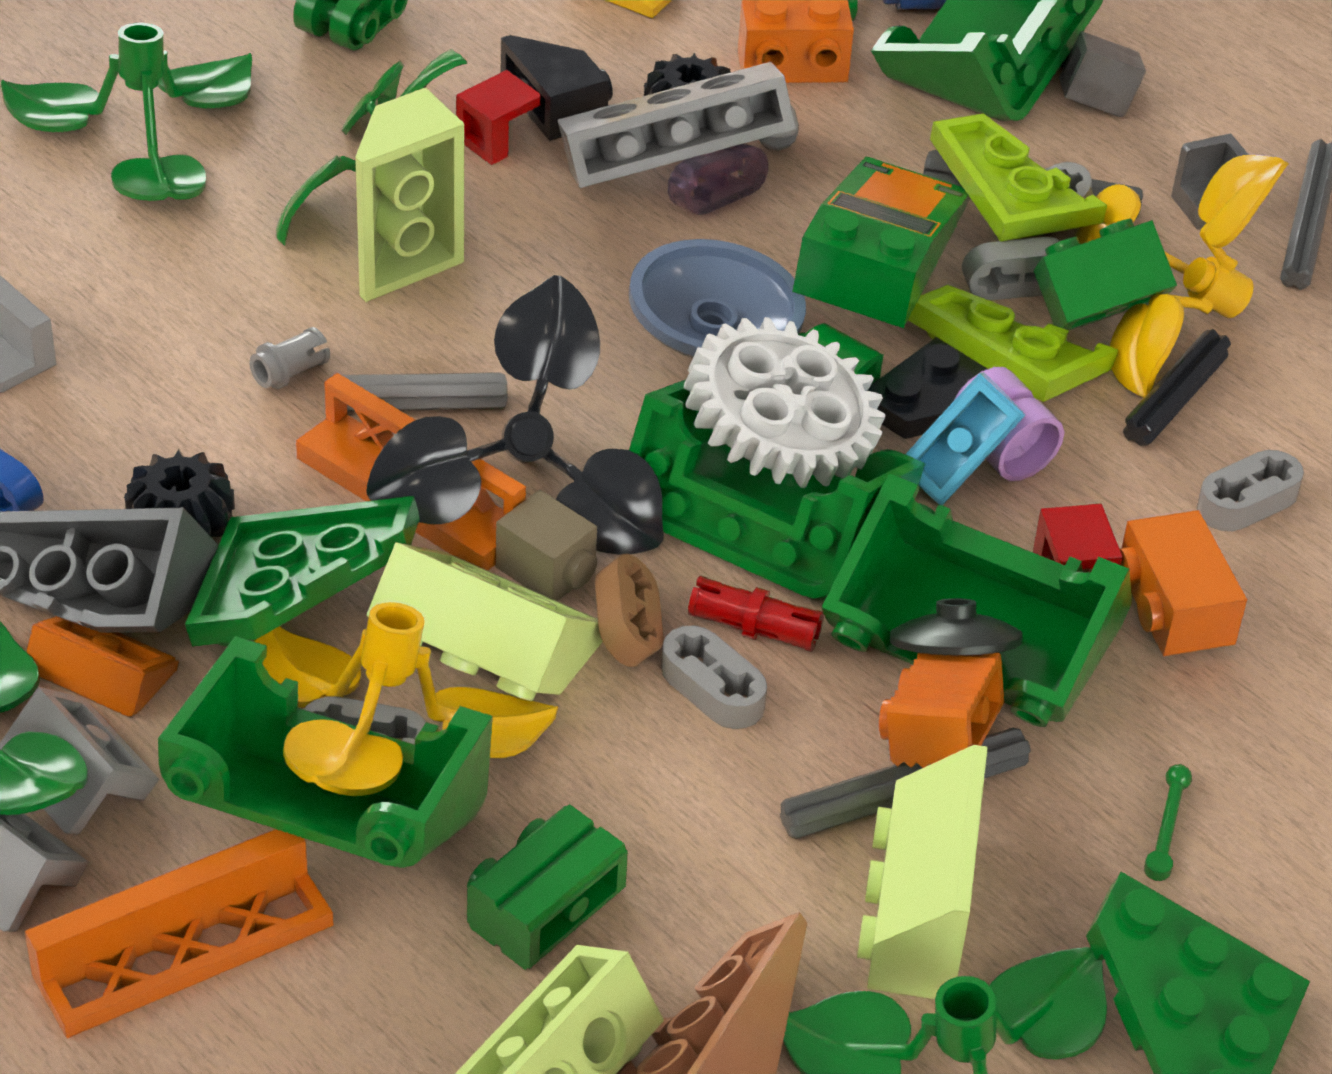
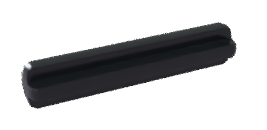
[1123,329,1231,446]

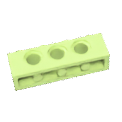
[455,945,664,1074]

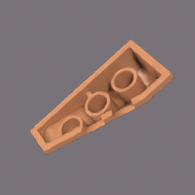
[617,912,808,1074]

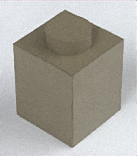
[496,489,597,601]

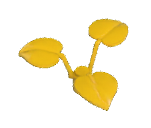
[1075,155,1289,398]
[254,602,558,796]

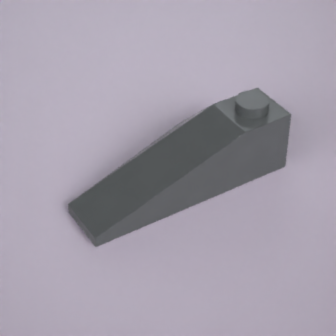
[0,508,218,633]

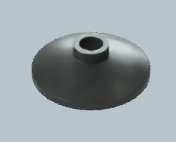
[890,598,1023,655]

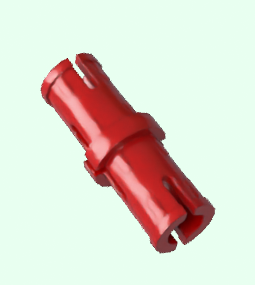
[688,575,824,652]

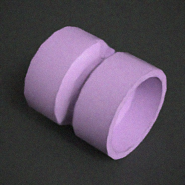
[954,367,1065,481]

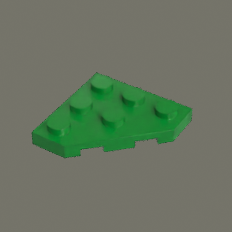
[185,496,420,647]
[1086,871,1310,1074]

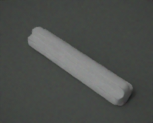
[329,372,508,411]

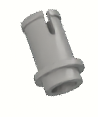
[249,327,330,389]

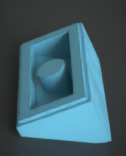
[906,372,1026,505]

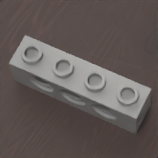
[558,62,796,188]

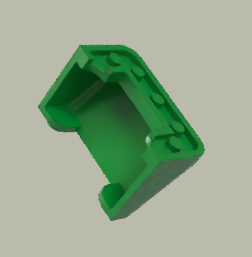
[871,0,1103,121]
[629,379,926,598]
[821,473,1132,727]
[158,636,493,868]

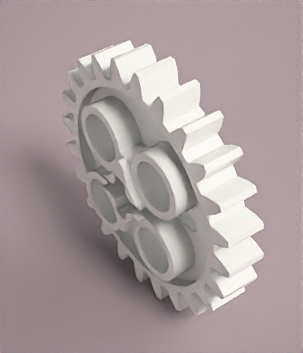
[684,317,885,488]

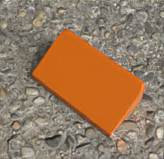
[26,616,179,716]

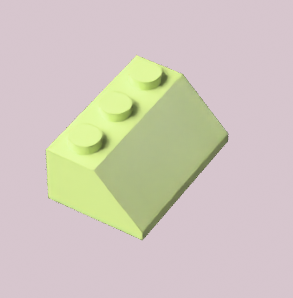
[355,87,464,302]
[366,542,603,701]
[857,745,988,999]

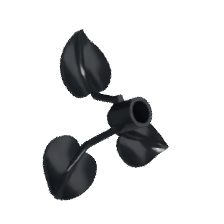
[366,275,664,555]

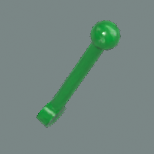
[1144,764,1192,881]

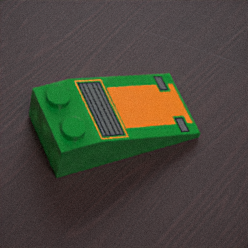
[792,156,970,328]

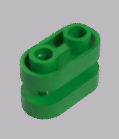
[293,0,408,51]

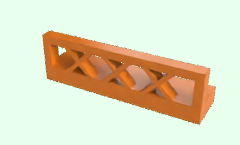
[296,373,526,571]
[25,829,334,1039]

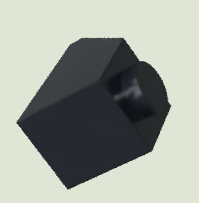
[500,35,613,141]

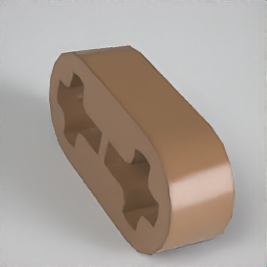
[595,554,664,667]

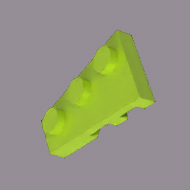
[930,113,1107,242]
[908,284,1118,402]

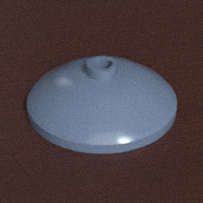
[628,239,806,358]

